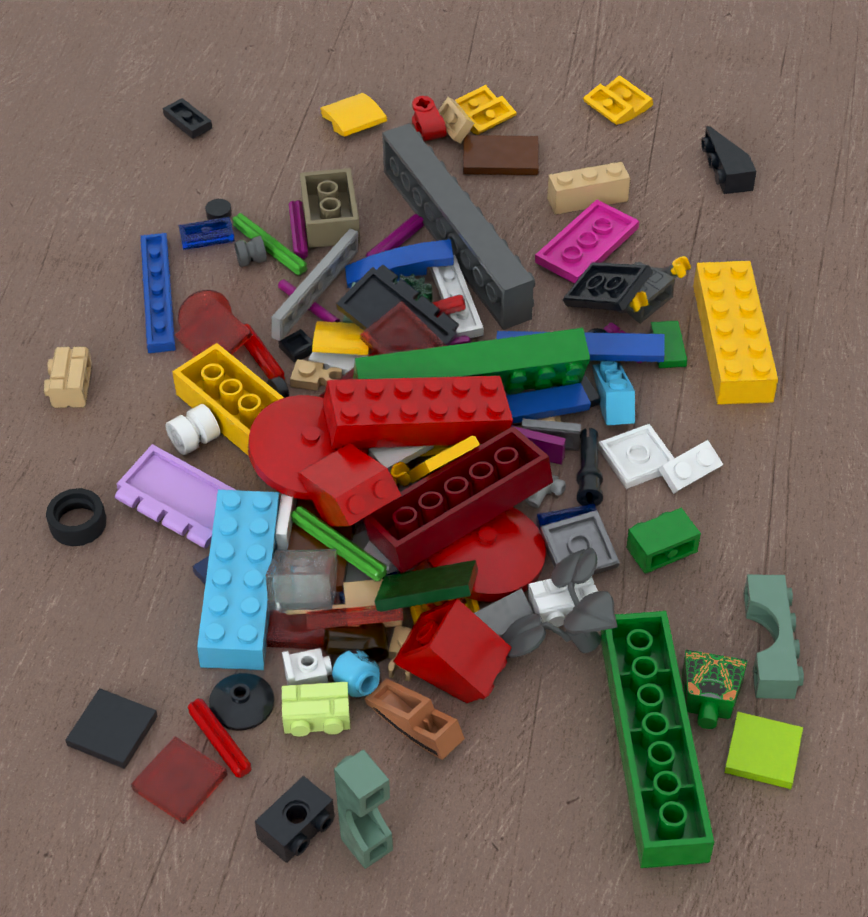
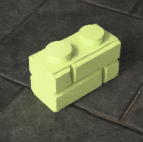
[282,682,350,737]

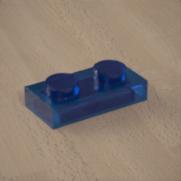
[178,217,235,250]

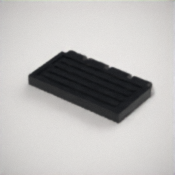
[336,265,459,353]

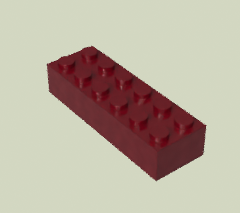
[363,426,553,573]

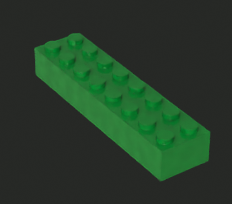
[353,328,590,395]
[600,611,715,868]

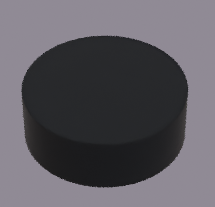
[205,199,232,223]
[267,376,289,398]

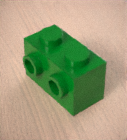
[626,507,701,574]

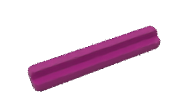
[289,200,308,259]
[366,214,424,257]

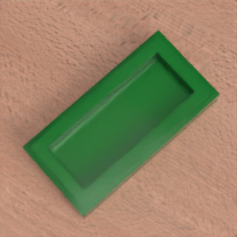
[650,320,687,368]

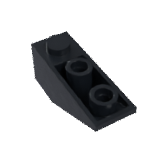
[701,126,756,194]

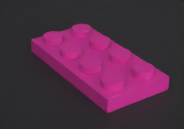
[535,199,639,284]

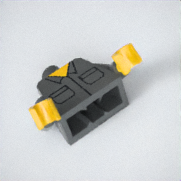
[618,256,691,324]

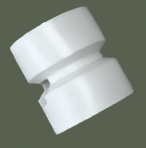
[165,404,220,455]

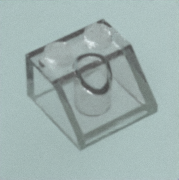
[266,549,337,613]

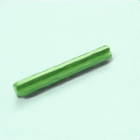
[232,213,307,275]
[291,506,387,582]

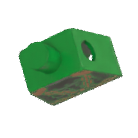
[682,650,748,729]

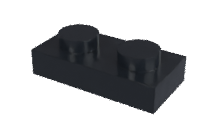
[163,98,212,139]

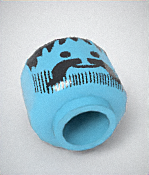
[332,649,380,698]

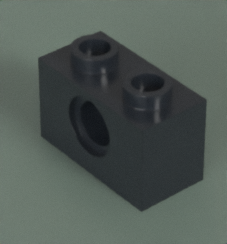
[254,776,335,863]

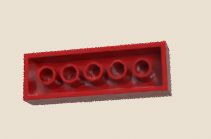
[323,376,513,449]

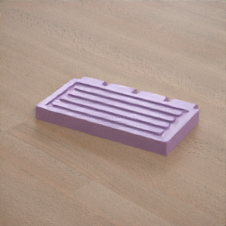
[115,444,235,549]

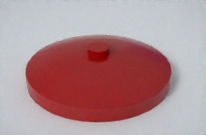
[248,395,368,500]
[425,507,546,601]

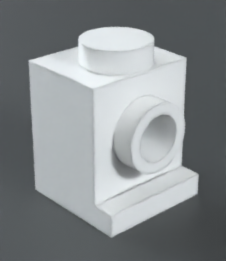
[282,648,332,685]

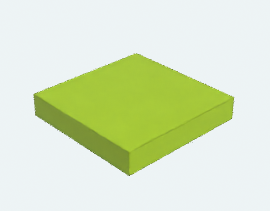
[724,711,803,789]

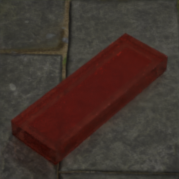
[305,605,403,630]

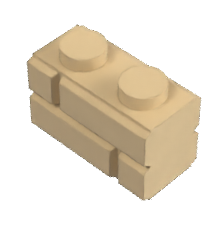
[44,347,92,408]

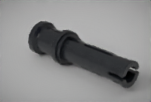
[576,428,603,507]

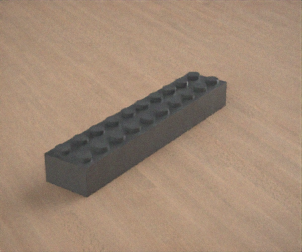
[382,123,535,330]

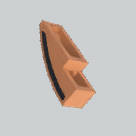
[364,679,465,760]

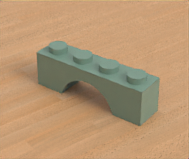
[743,574,804,699]
[334,749,393,869]

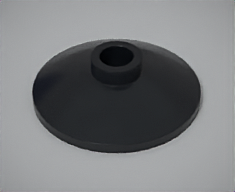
[209,673,274,730]

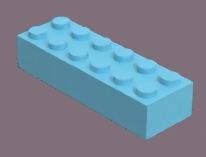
[197,490,280,670]

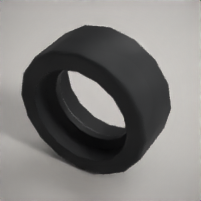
[46,488,106,546]

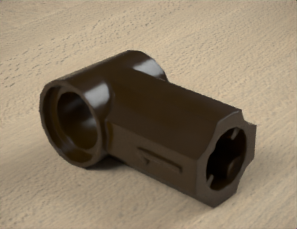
[323,620,389,663]

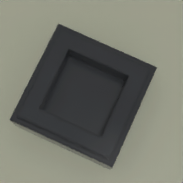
[278,329,313,363]

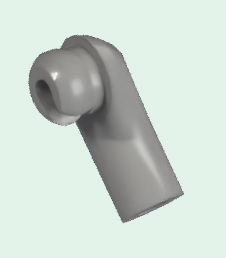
[526,475,566,508]

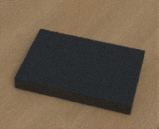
[563,262,653,311]

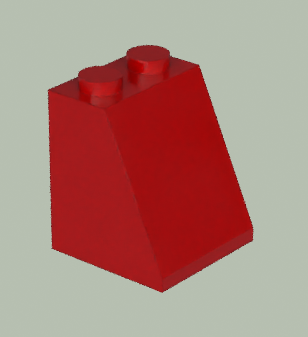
[298,444,402,526]
[393,598,512,703]

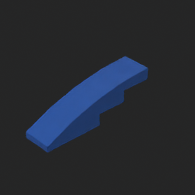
[345,239,454,288]

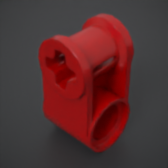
[412,96,447,142]

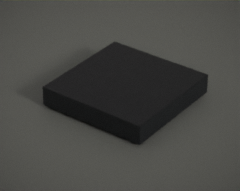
[65,688,158,769]

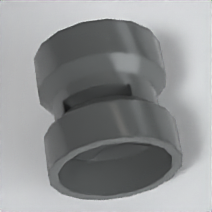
[234,236,267,267]

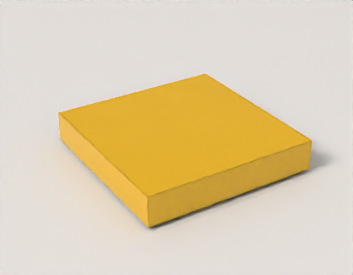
[408,435,480,483]

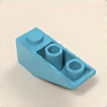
[593,361,635,425]

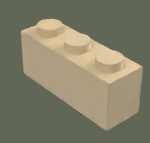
[547,162,630,215]

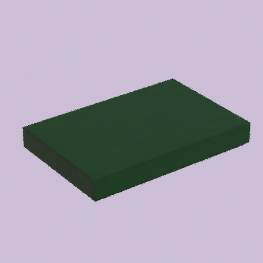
[374,560,478,612]

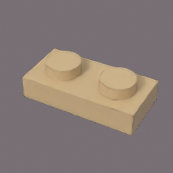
[438,97,474,144]

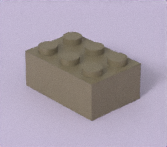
[299,168,360,248]

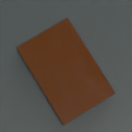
[463,135,539,175]

